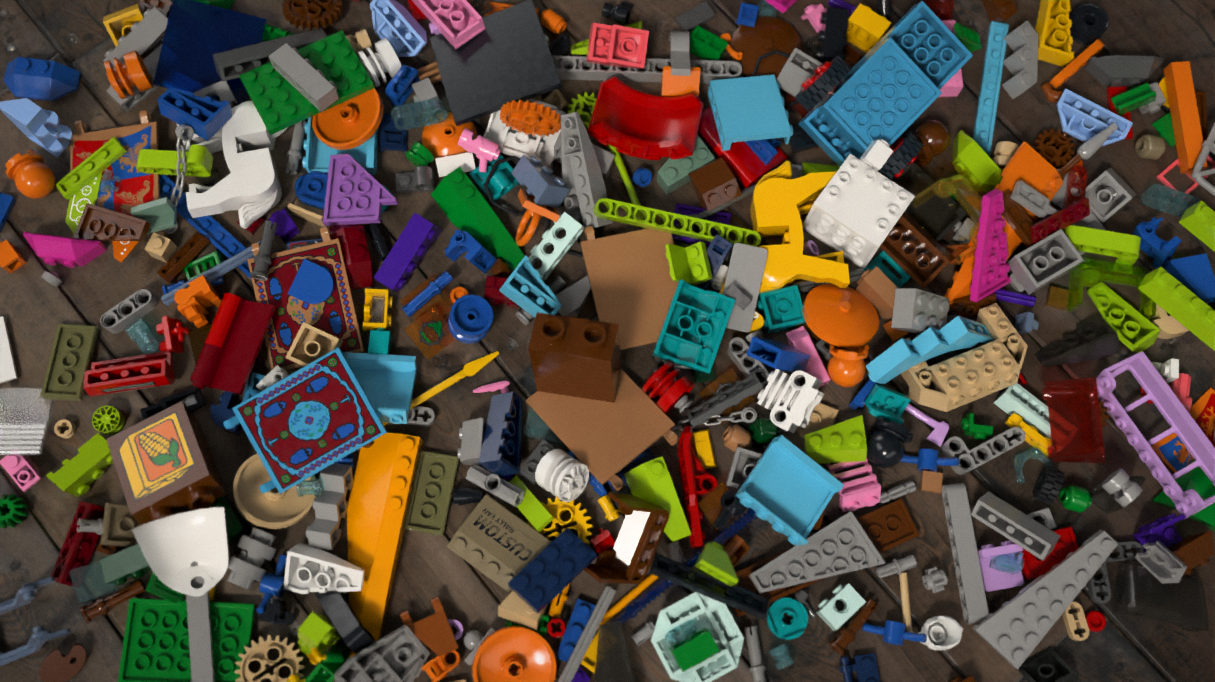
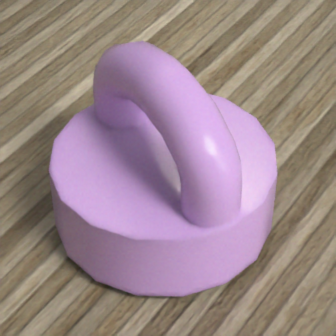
[803,240,819,257]

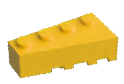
[1035,0,1074,67]

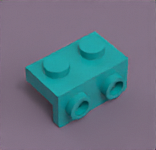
[864,383,911,424]

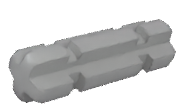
[880,481,916,504]

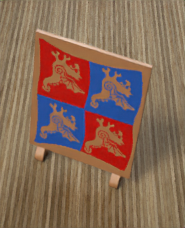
[70,110,160,238]

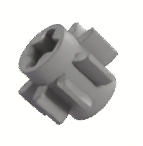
[922,567,948,593]

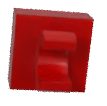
[590,528,615,555]

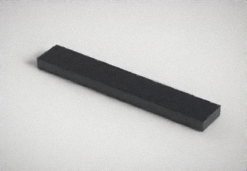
[649,553,769,619]

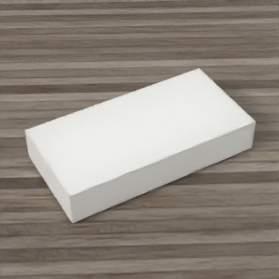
[435,152,476,177]

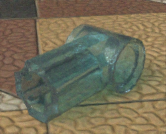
[124,317,160,355]

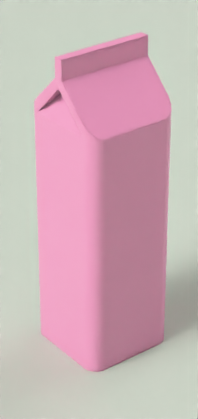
[786,326,831,387]

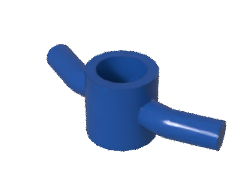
[900,449,960,472]
[257,554,287,614]
[862,621,927,646]

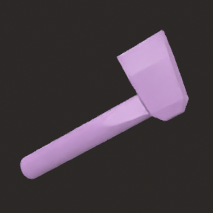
[905,404,949,447]

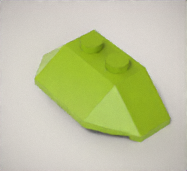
[952,130,1002,192]

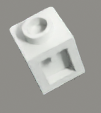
[1151,358,1179,384]

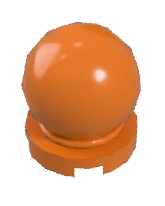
[4,149,56,199]
[827,344,870,388]

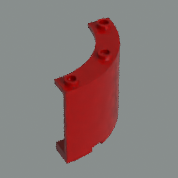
[587,76,704,160]

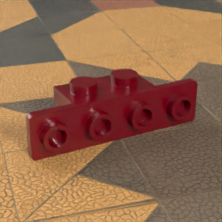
[1031,197,1090,244]

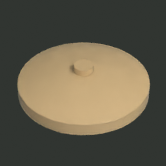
[233,454,317,529]

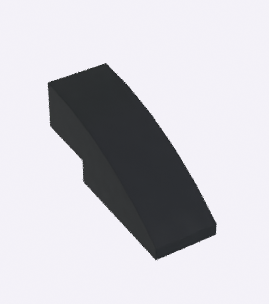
[140,388,207,420]

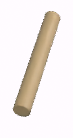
[899,572,913,632]

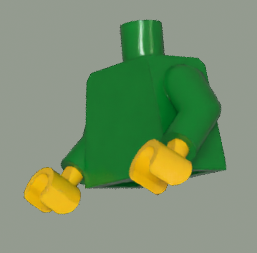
[287,644,350,682]

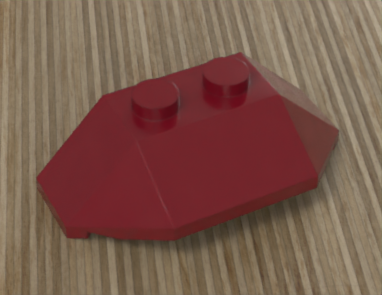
[329,224,373,290]

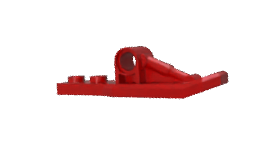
[677,426,717,548]

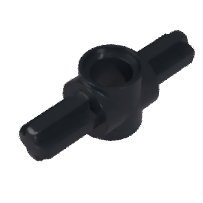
[713,476,748,530]

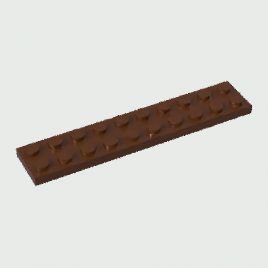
[733,498,920,617]

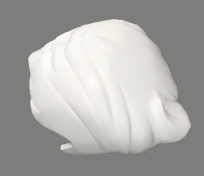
[918,616,963,651]

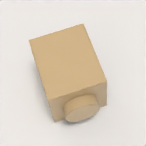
[145,233,178,263]

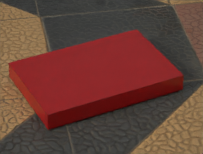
[1014,526,1079,580]

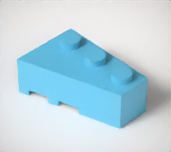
[499,255,562,318]

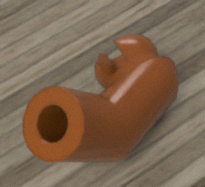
[1041,83,1063,103]

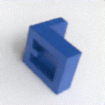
[736,2,759,27]

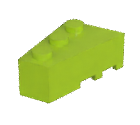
[46,433,114,497]
[298,612,341,657]

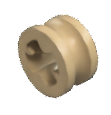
[54,419,76,439]

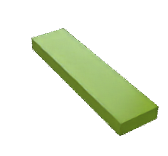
[55,137,127,200]

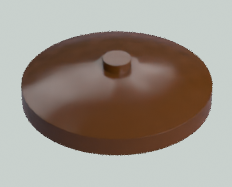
[730,16,803,79]

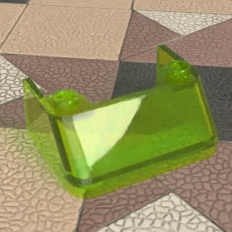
[1067,257,1156,320]

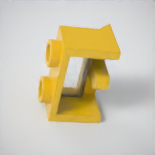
[363,289,392,332]

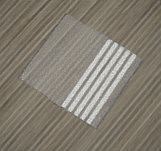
[0,388,54,455]

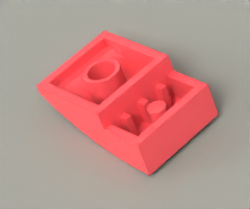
[586,22,649,69]

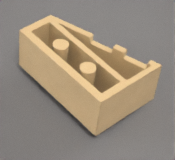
[498,591,548,631]

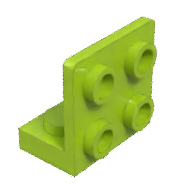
[665,241,713,286]

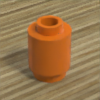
[540,9,567,35]

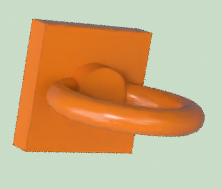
[515,189,560,247]

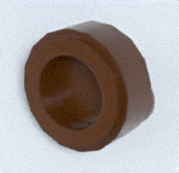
[491,259,511,277]

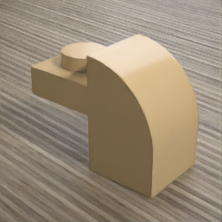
[1146,301,1189,339]

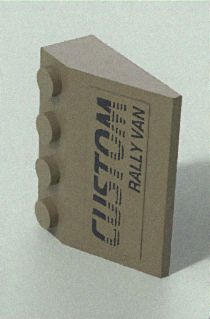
[447,494,552,593]

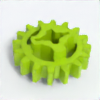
[567,92,597,131]

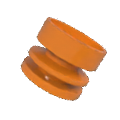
[104,50,153,99]

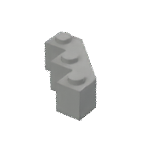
[1002,20,1038,99]
[306,463,353,550]

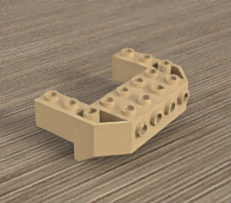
[892,303,1028,412]

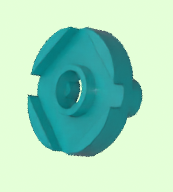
[766,598,808,640]

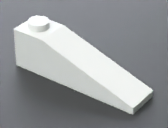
[283,543,365,594]

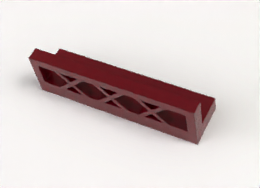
[50,501,105,588]

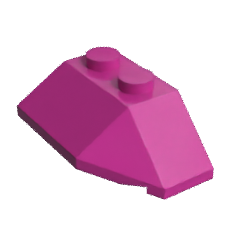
[23,232,107,268]

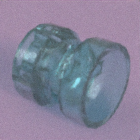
[768,643,795,671]

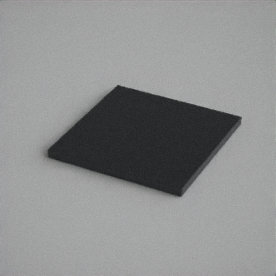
[430,0,563,126]

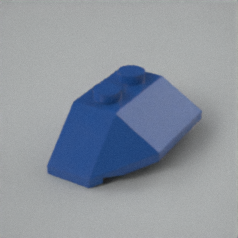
[3,57,82,101]

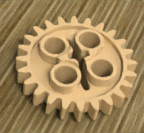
[234,635,305,682]

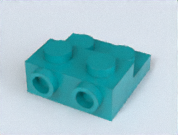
[756,285,806,334]

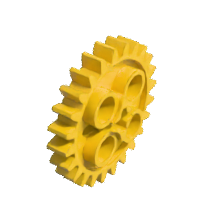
[528,497,593,544]

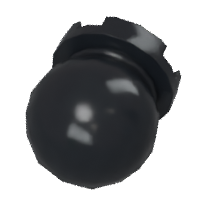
[866,417,914,468]

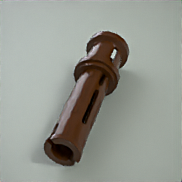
[80,579,146,623]
[828,598,878,656]

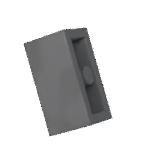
[725,284,751,310]

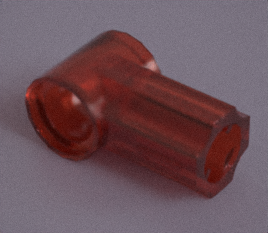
[918,0,955,21]

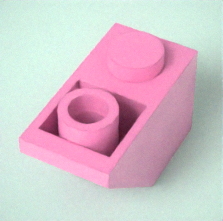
[0,451,41,492]

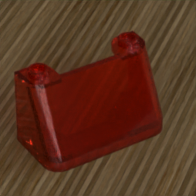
[1042,377,1106,463]

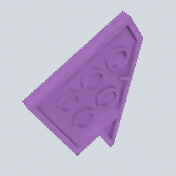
[323,154,398,226]

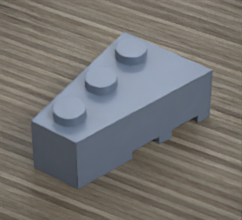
[512,155,570,208]

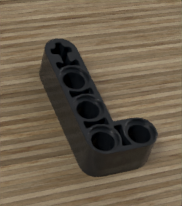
[315,591,376,654]

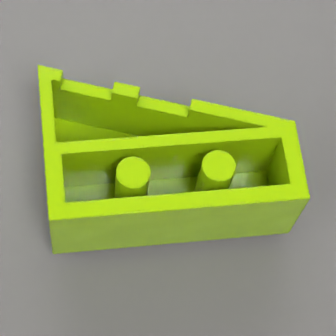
[804,415,867,464]

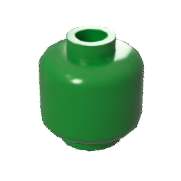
[1059,484,1092,513]

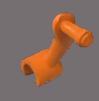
[720,33,743,60]

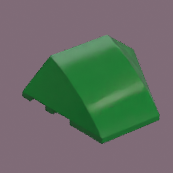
[1152,459,1215,532]

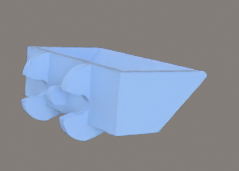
[0,98,73,158]

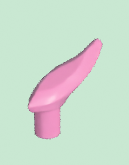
[473,381,510,394]

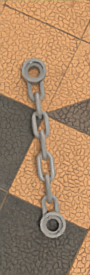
[162,124,194,234]
[670,406,757,431]

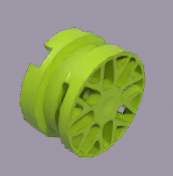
[92,405,125,436]

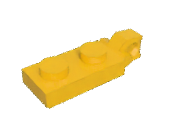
[1005,413,1058,457]

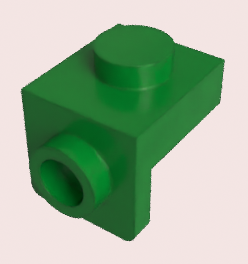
[961,412,993,440]

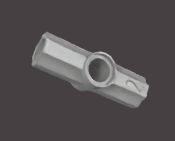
[466,464,525,507]

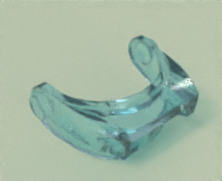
[1013,447,1054,484]

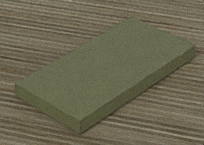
[40,323,99,401]
[403,450,459,536]

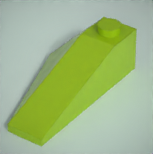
[1087,281,1161,353]
[624,456,691,542]

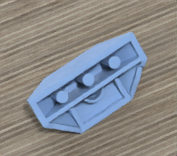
[370,0,427,57]
[1057,88,1133,147]

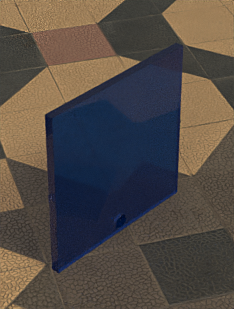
[153,0,266,105]

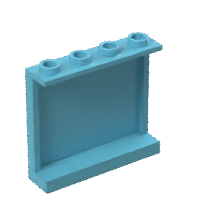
[707,75,793,151]
[303,117,379,175]
[342,352,417,424]
[735,435,844,546]

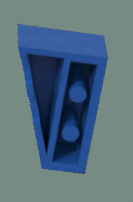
[157,87,232,141]

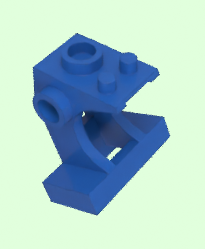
[1132,217,1182,269]
[445,230,496,274]

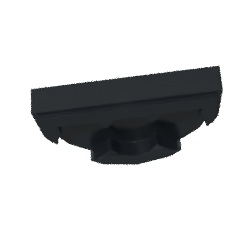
[549,31,570,56]

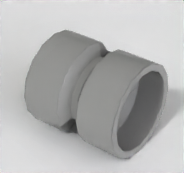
[1101,468,1143,507]

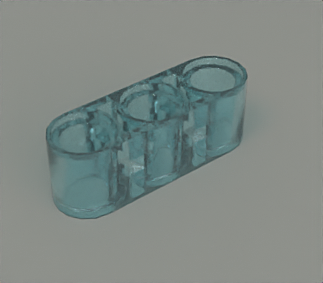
[391,99,448,130]
[1141,184,1200,217]

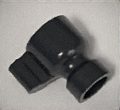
[601,1,634,25]

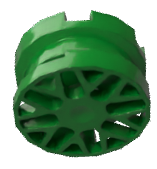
[405,142,435,167]

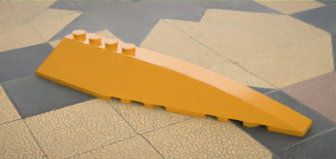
[347,432,423,658]

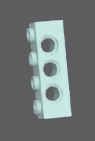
[529,212,585,282]

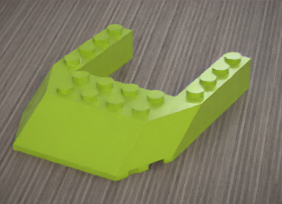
[1138,201,1215,351]

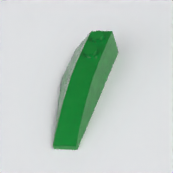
[431,167,524,271]

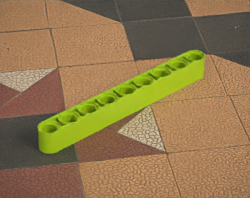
[593,198,761,247]

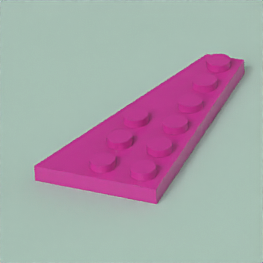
[970,189,1011,302]

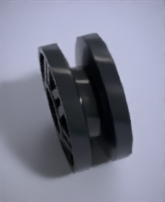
[1069,3,1109,45]

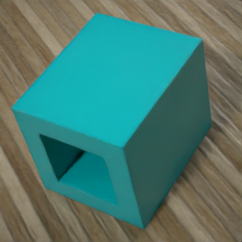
[368,328,393,355]

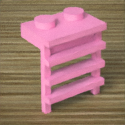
[825,457,881,513]

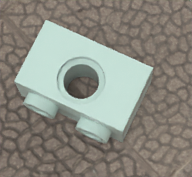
[816,583,866,631]

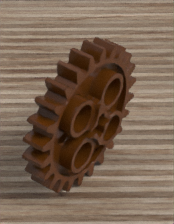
[282,0,343,31]

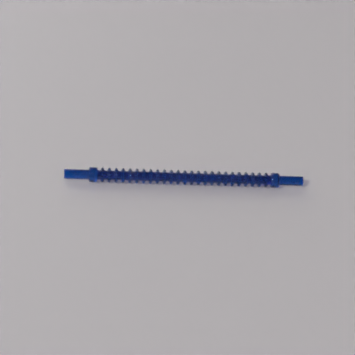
[610,508,759,630]

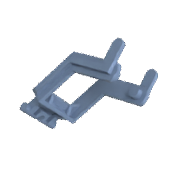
[0,577,71,667]

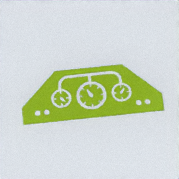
[65,173,102,234]

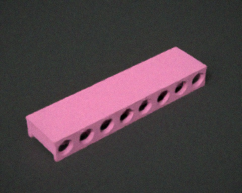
[412,0,485,49]

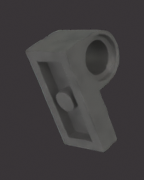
[396,166,435,194]

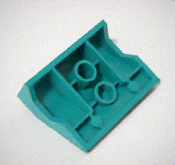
[652,279,735,374]

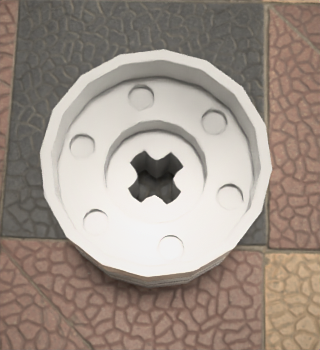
[357,38,402,87]
[535,449,589,502]

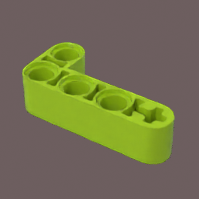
[136,144,213,177]
[1064,225,1141,266]

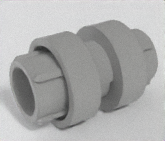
[227,527,276,590]

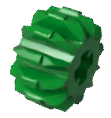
[0,494,28,529]

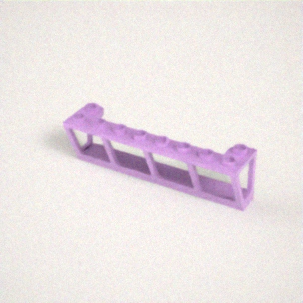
[1090,351,1215,519]

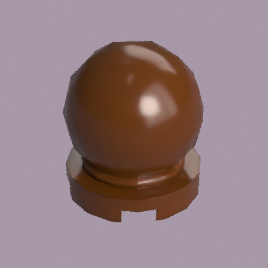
[911,120,950,167]

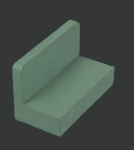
[131,197,177,234]

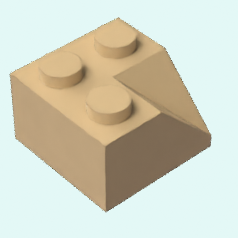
[285,322,343,367]

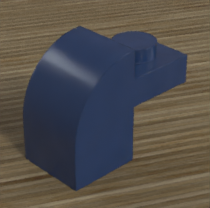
[210,391,243,436]

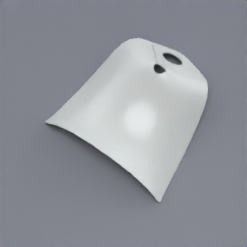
[132,507,228,597]

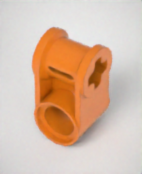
[421,650,462,682]

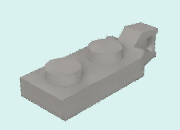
[1011,181,1059,219]

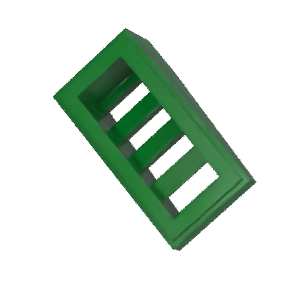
[954,23,982,53]
[184,251,225,281]

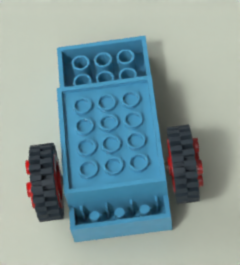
[795,1,973,179]

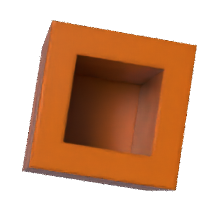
[0,239,27,274]

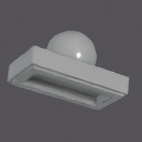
[464,628,495,666]

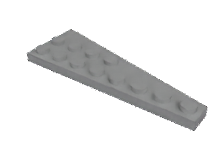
[972,530,1118,669]

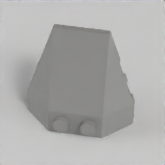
[333,625,430,682]

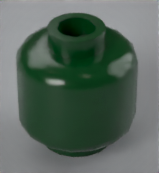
[749,417,780,443]

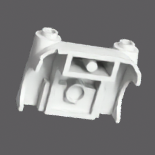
[483,98,566,169]

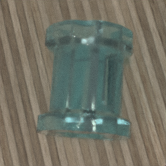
[296,478,323,497]

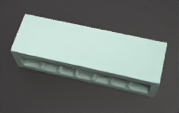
[994,383,1078,452]

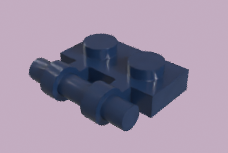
[840,653,880,682]

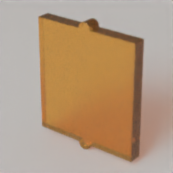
[698,483,733,530]

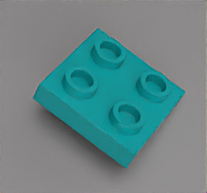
[469,154,520,202]

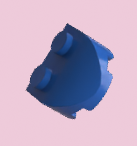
[385,64,420,109]

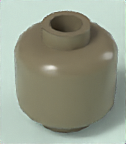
[1135,134,1166,160]

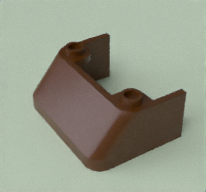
[584,492,669,584]

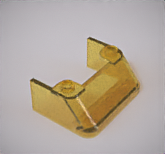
[913,174,1004,265]

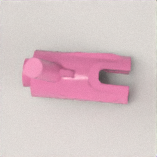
[458,128,501,173]

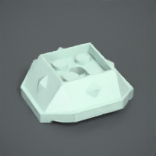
[651,592,744,682]

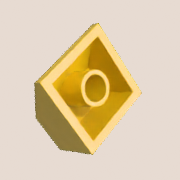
[103,4,144,46]

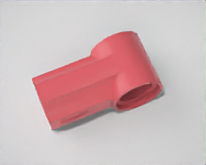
[1171,373,1192,413]

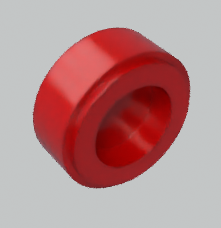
[1085,611,1106,632]

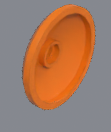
[422,112,478,161]

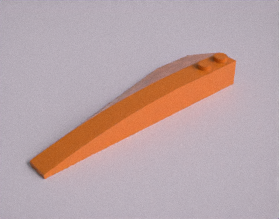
[944,142,1064,312]

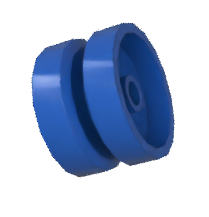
[447,294,493,344]

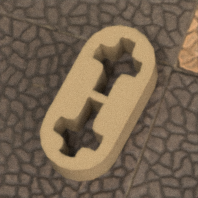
[1062,602,1089,641]

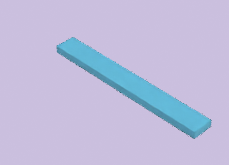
[972,21,1009,156]

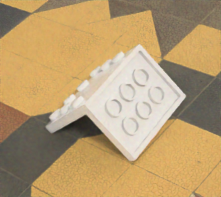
[802,154,915,269]

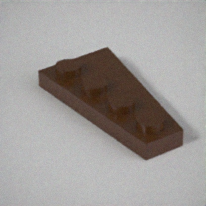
[73,203,151,241]

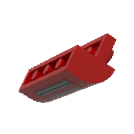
[84,351,175,397]

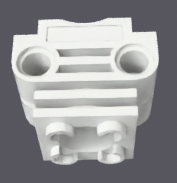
[757,369,825,433]

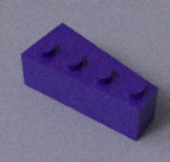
[374,212,443,292]

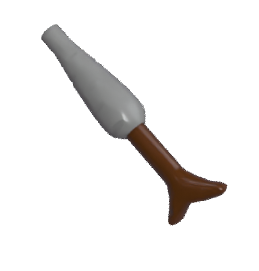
[1057,123,1118,185]

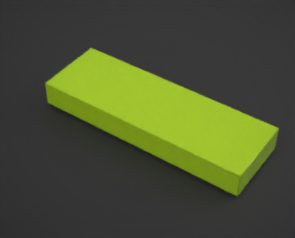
[509,475,554,532]

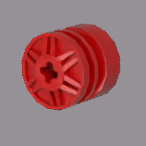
[642,361,695,414]

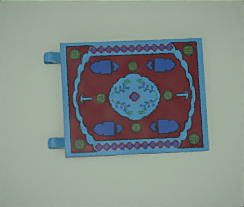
[223,347,387,494]

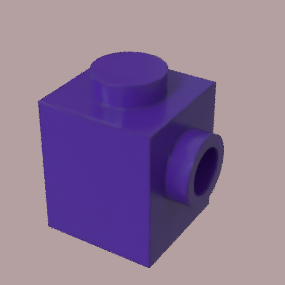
[268,209,300,243]

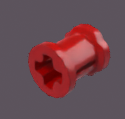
[547,618,566,638]

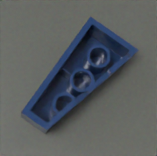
[479,392,522,476]

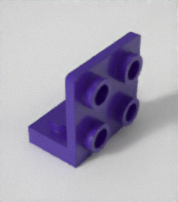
[1133,513,1186,552]

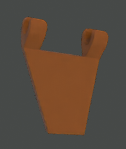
[400,597,459,657]

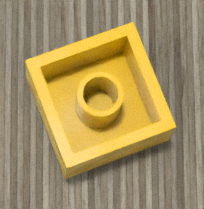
[845,3,891,53]

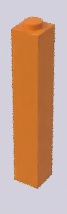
[1163,61,1208,176]

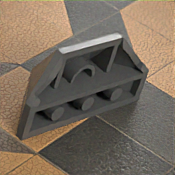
[1084,55,1164,88]

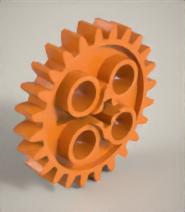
[500,100,561,137]

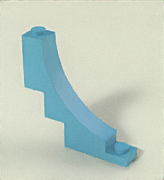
[866,316,994,384]

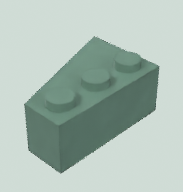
[656,134,715,195]

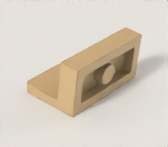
[287,198,327,227]

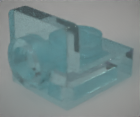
[989,552,1024,575]

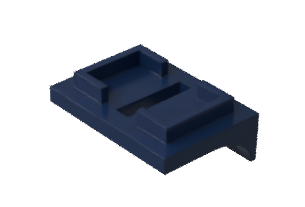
[379,114,407,152]

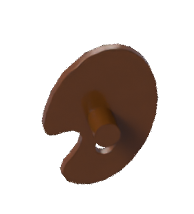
[39,643,86,682]

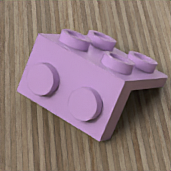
[978,540,1024,592]

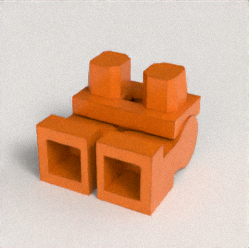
[174,275,222,328]

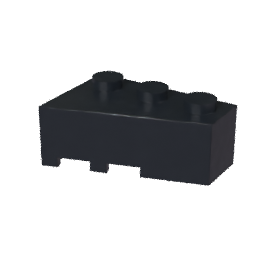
[815,7,849,64]

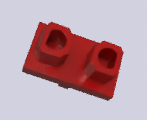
[156,315,189,354]

